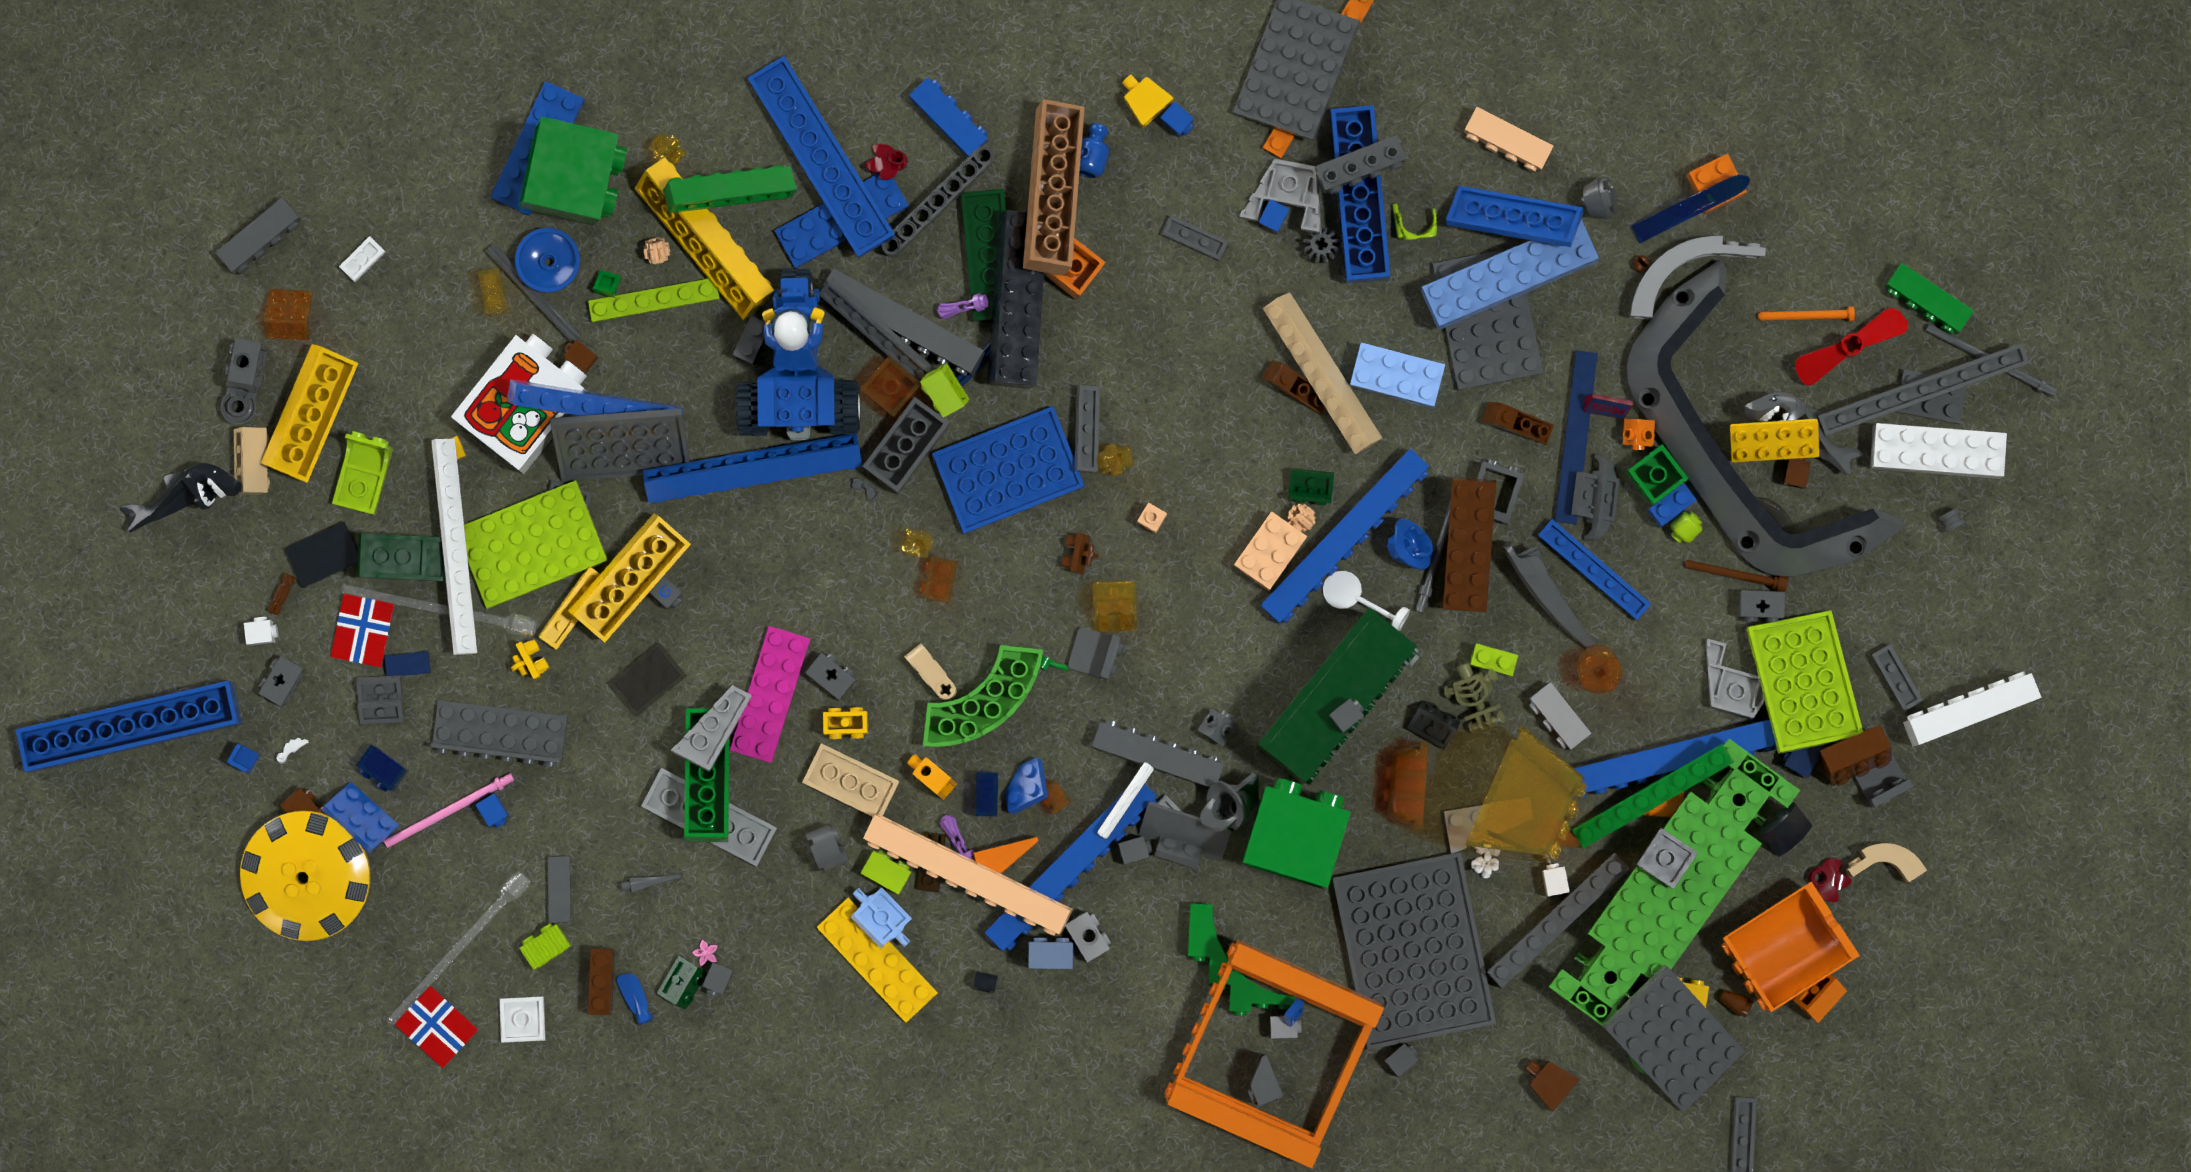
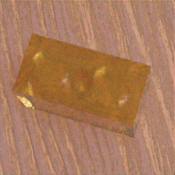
[478,268,510,317]

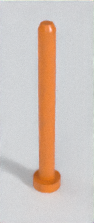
[1758,306,1855,322]

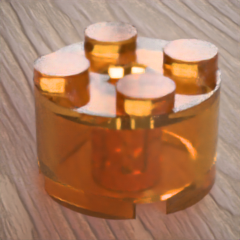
[1576,644,1622,693]

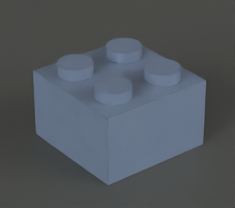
[1029,938,1073,969]

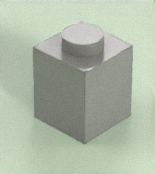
[1270,1016,1301,1039]

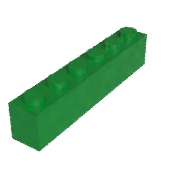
[663,165,797,213]

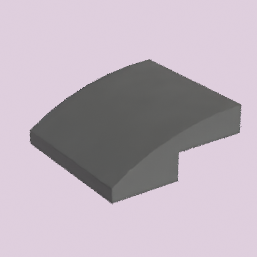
[356,675,404,724]

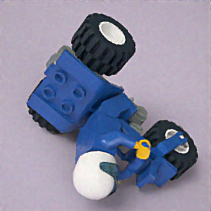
[736,268,860,441]

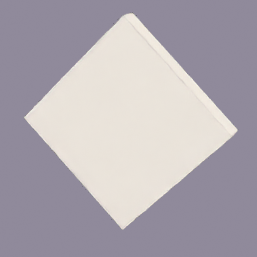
[500,997,546,1043]

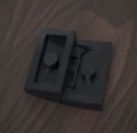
[1759,802,1812,857]

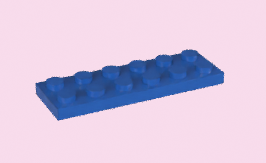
[491,81,585,216]
[774,173,909,269]
[1446,186,1584,247]

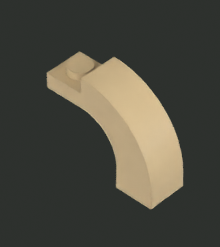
[1846,843,1927,883]

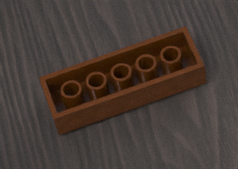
[1443,477,1496,613]

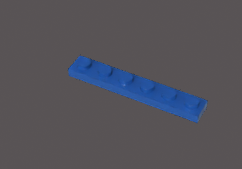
[1538,519,1651,621]

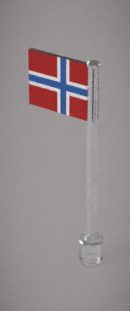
[331,583,537,668]
[386,870,531,1068]

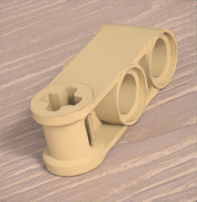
[904,643,956,701]

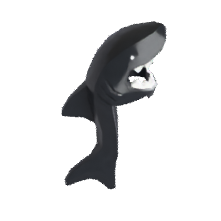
[120,463,242,533]

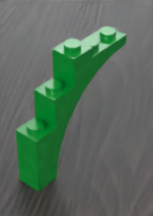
[1188,904,1296,1016]

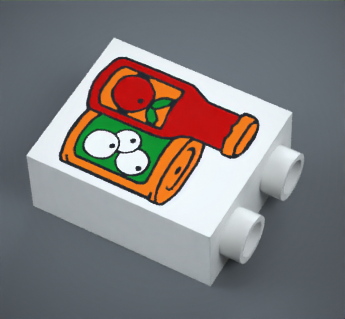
[451,334,587,474]

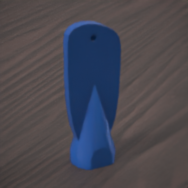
[617,974,654,1025]

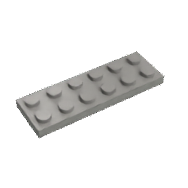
[641,768,777,867]

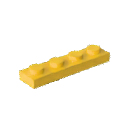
[538,566,600,650]

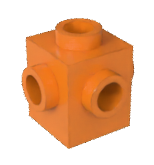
[1623,419,1655,450]

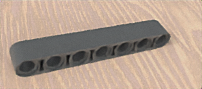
[882,146,995,258]

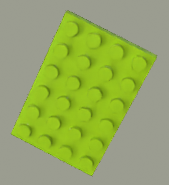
[464,480,608,609]
[1746,611,1863,754]

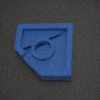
[1005,757,1048,815]

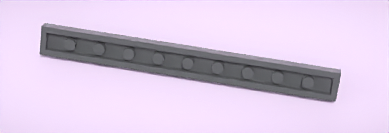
[1817,343,2030,437]

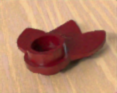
[865,144,908,180]
[1808,858,1852,902]

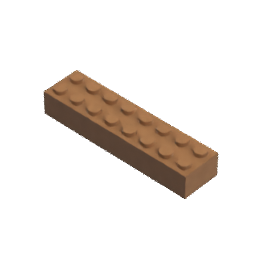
[1023,99,1085,276]

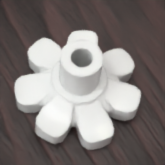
[1471,854,1499,878]

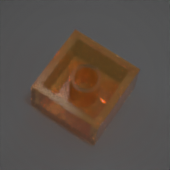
[860,356,922,419]

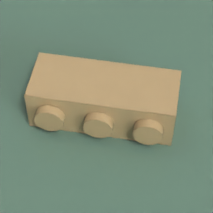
[234,427,270,495]

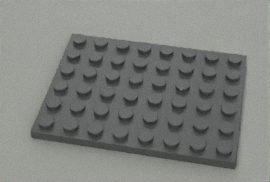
[1332,852,1496,1050]

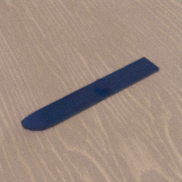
[1631,175,1750,243]

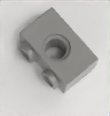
[1065,912,1111,963]

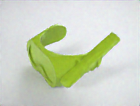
[1392,203,1437,240]

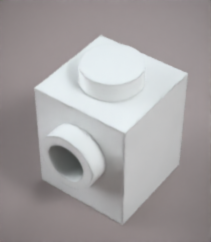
[244,617,278,646]

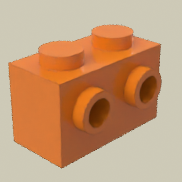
[1793,975,1847,1023]

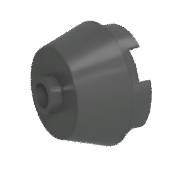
[1582,177,1619,219]

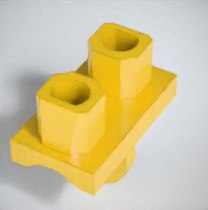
[511,640,550,680]

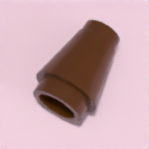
[1719,989,1754,1018]

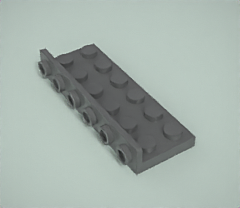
[430,700,568,767]

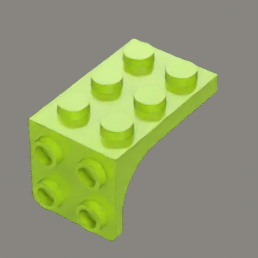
[332,431,393,515]

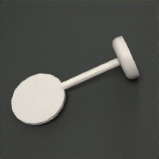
[1323,571,1410,631]

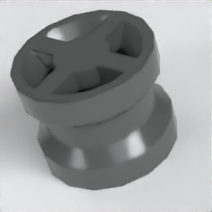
[1938,508,1965,533]

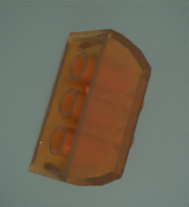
[1383,741,1429,831]

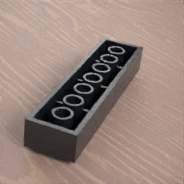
[988,210,1044,389]

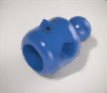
[1079,123,1110,178]

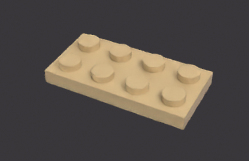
[802,743,900,817]

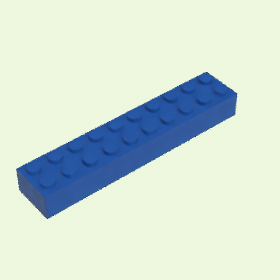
[15,681,242,773]

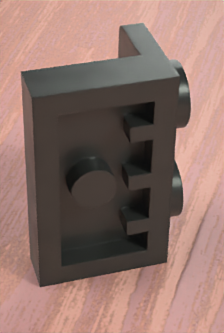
[1407,701,1460,750]

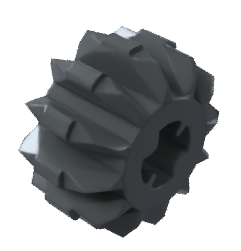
[1303,227,1339,264]

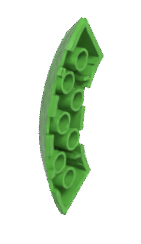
[923,645,1043,747]

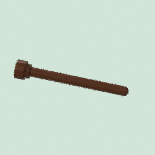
[1684,560,1788,592]

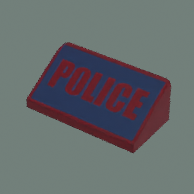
[1583,394,1633,419]

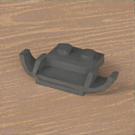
[1571,454,1620,541]

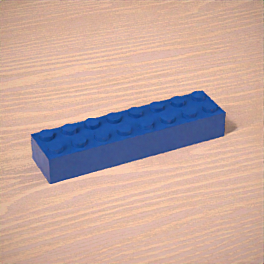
[1330,105,1390,284]

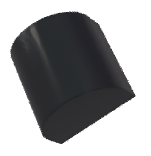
[973,971,998,993]

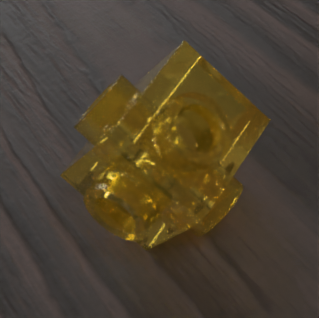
[648,133,687,166]
[1097,444,1134,477]

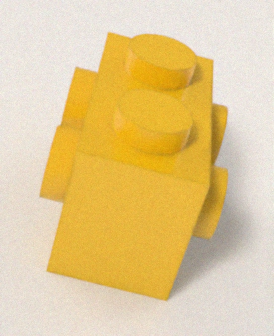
[823,708,869,739]

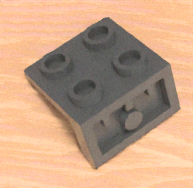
[1855,754,1914,808]

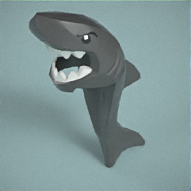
[1745,392,1863,475]

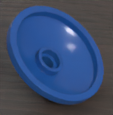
[515,228,580,293]

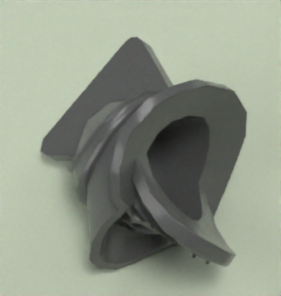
[1199,772,1259,833]

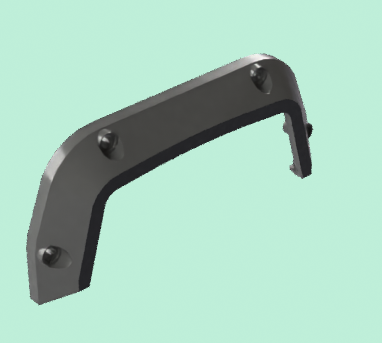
[1626,260,1906,577]

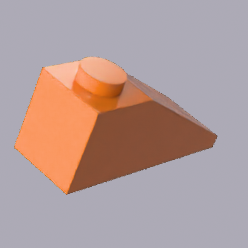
[974,837,1039,874]

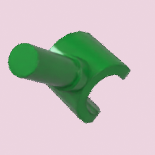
[1040,656,1068,671]

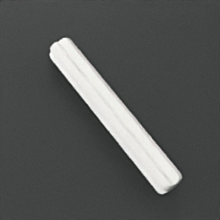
[1098,763,1154,839]

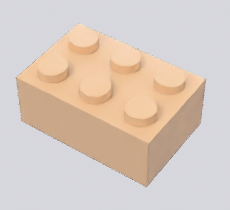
[1234,512,1307,591]

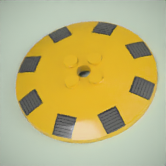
[240,811,371,941]

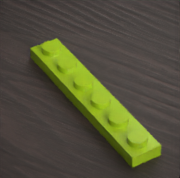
[588,279,720,323]

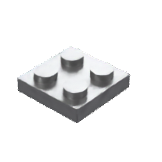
[1636,828,1698,889]

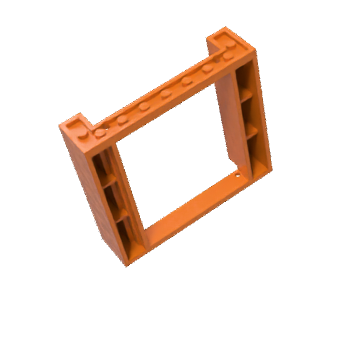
[1164,939,1384,1168]

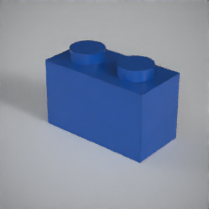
[1647,483,1697,528]

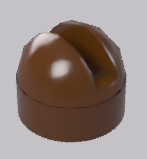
[1632,255,1650,273]

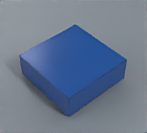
[1284,998,1304,1027]

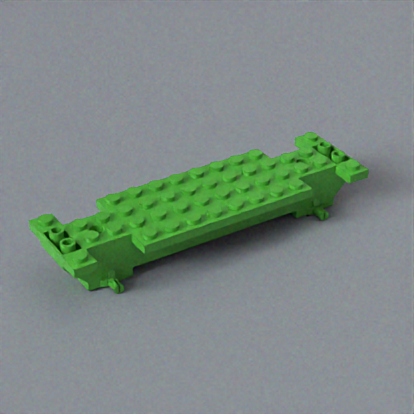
[1549,739,1800,1026]

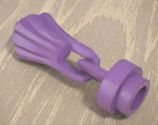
[937,293,988,319]
[940,815,975,860]

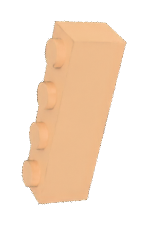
[1464,107,1553,172]

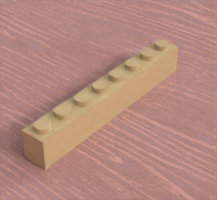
[1263,292,1382,454]

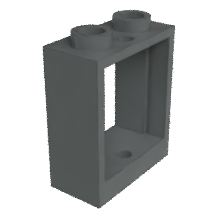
[1477,459,1524,525]

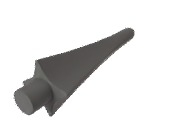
[621,874,681,893]

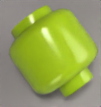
[1670,511,1703,543]

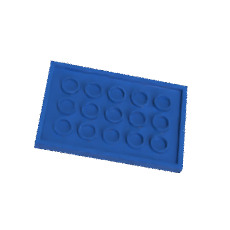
[932,406,1085,534]

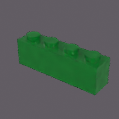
[1885,263,1974,335]

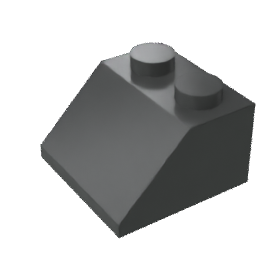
[1248,1055,1283,1106]

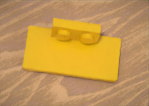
[1730,419,1819,462]

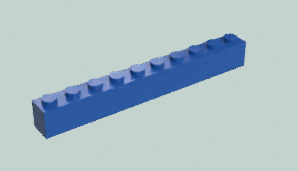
[643,434,862,503]
[1260,448,1429,624]
[1561,720,1776,800]
[985,784,1157,951]

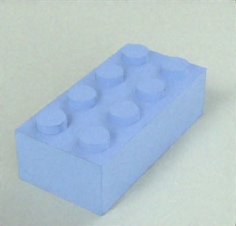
[1350,343,1445,409]

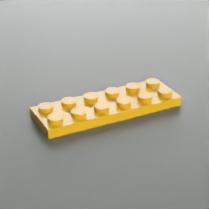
[817,897,938,1023]

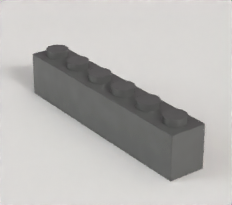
[1092,720,1224,788]

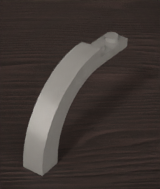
[1629,236,1766,320]

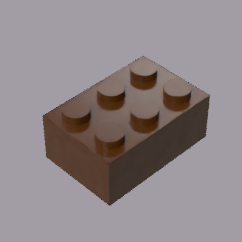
[1820,725,1892,786]

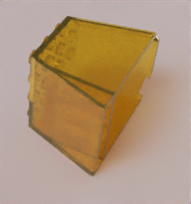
[1466,725,1587,863]

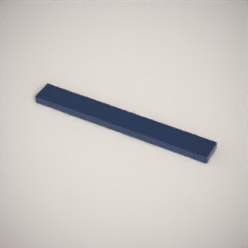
[1555,350,1598,525]

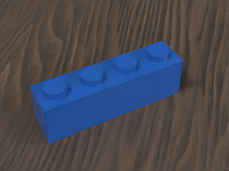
[909,77,988,157]

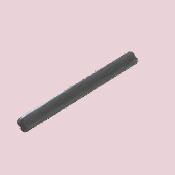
[486,244,581,343]

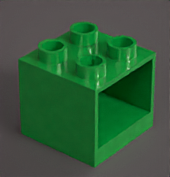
[518,116,627,225]
[1241,778,1351,890]

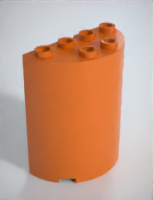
[1721,882,1860,1012]

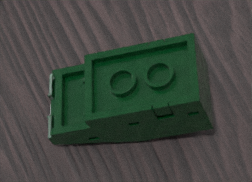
[357,533,446,582]

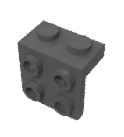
[1068,627,1124,680]

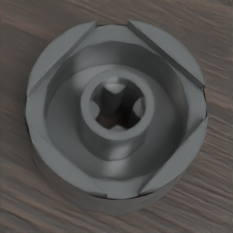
[805,824,849,874]

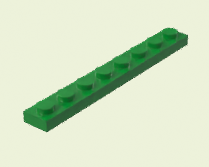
[1573,744,1734,849]

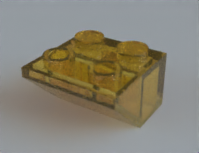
[1092,581,1137,632]

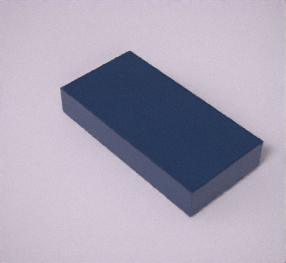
[385,651,431,676]

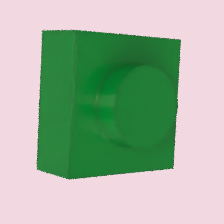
[593,270,622,298]

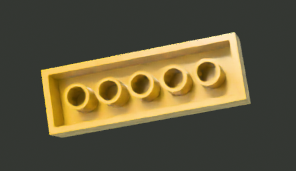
[261,344,359,483]
[569,513,691,643]

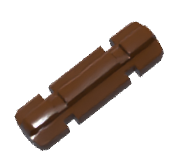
[268,573,295,615]

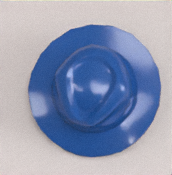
[1387,518,1433,570]

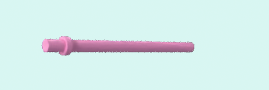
[384,773,515,848]

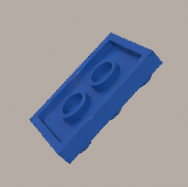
[322,782,399,853]

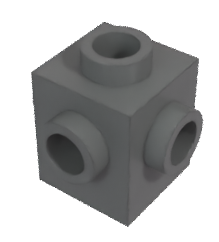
[1198,708,1237,747]

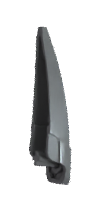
[1501,541,1600,655]

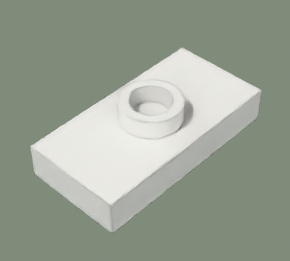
[339,236,386,282]

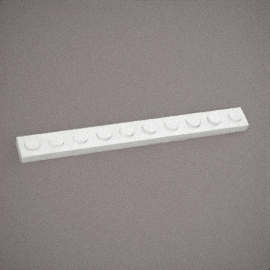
[432,439,477,655]

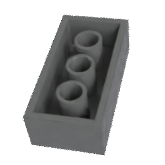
[863,397,950,495]

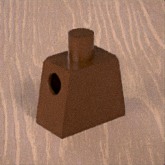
[1525,1059,1580,1112]

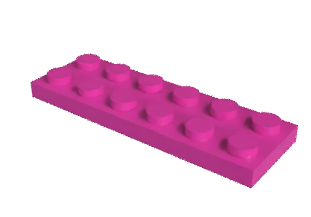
[730,626,811,763]

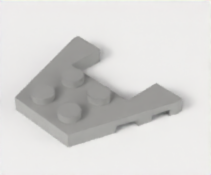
[1239,159,1322,234]
[1706,639,1765,719]

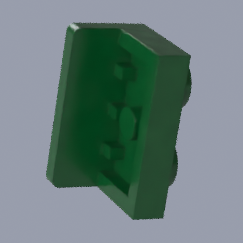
[1288,468,1334,505]

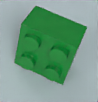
[1625,444,1689,507]

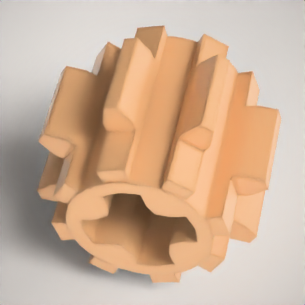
[643,237,670,264]
[1288,504,1316,532]

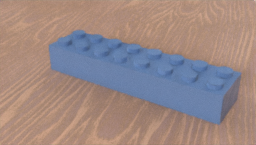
[1421,219,1599,331]

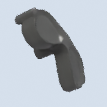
[852,478,879,501]

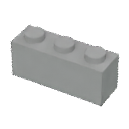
[1529,682,1591,750]

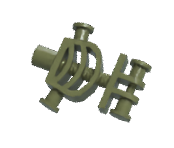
[1444,662,1505,734]

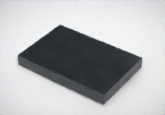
[285,522,358,588]

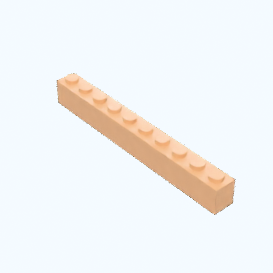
[863,814,1073,936]

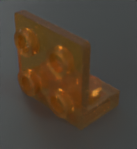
[264,289,313,340]

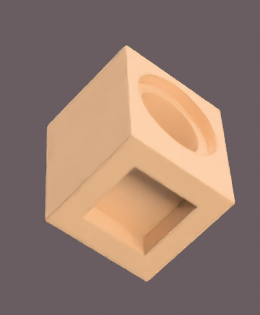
[1137,502,1167,534]

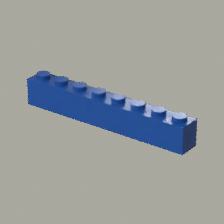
[507,379,684,416]

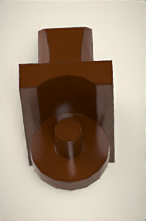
[1062,533,1099,575]

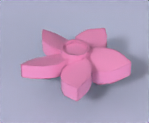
[692,940,718,966]

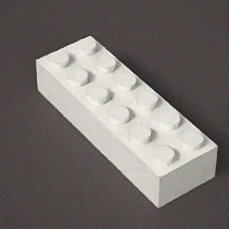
[1870,423,2007,479]
[1903,671,2041,747]

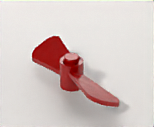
[1795,308,1908,386]

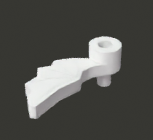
[277,738,309,764]

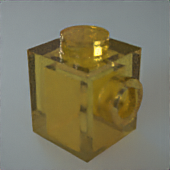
[902,528,933,558]

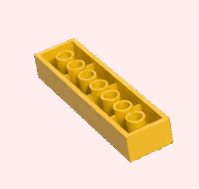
[635,157,774,321]

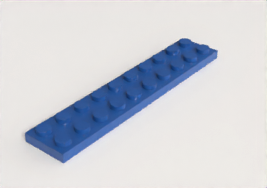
[748,56,895,258]

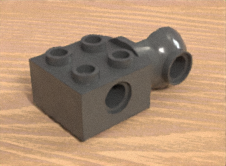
[221,338,268,424]

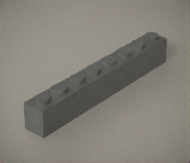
[821,268,985,377]
[1486,853,1630,988]

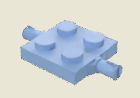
[851,887,912,948]

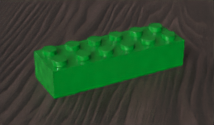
[684,708,730,842]

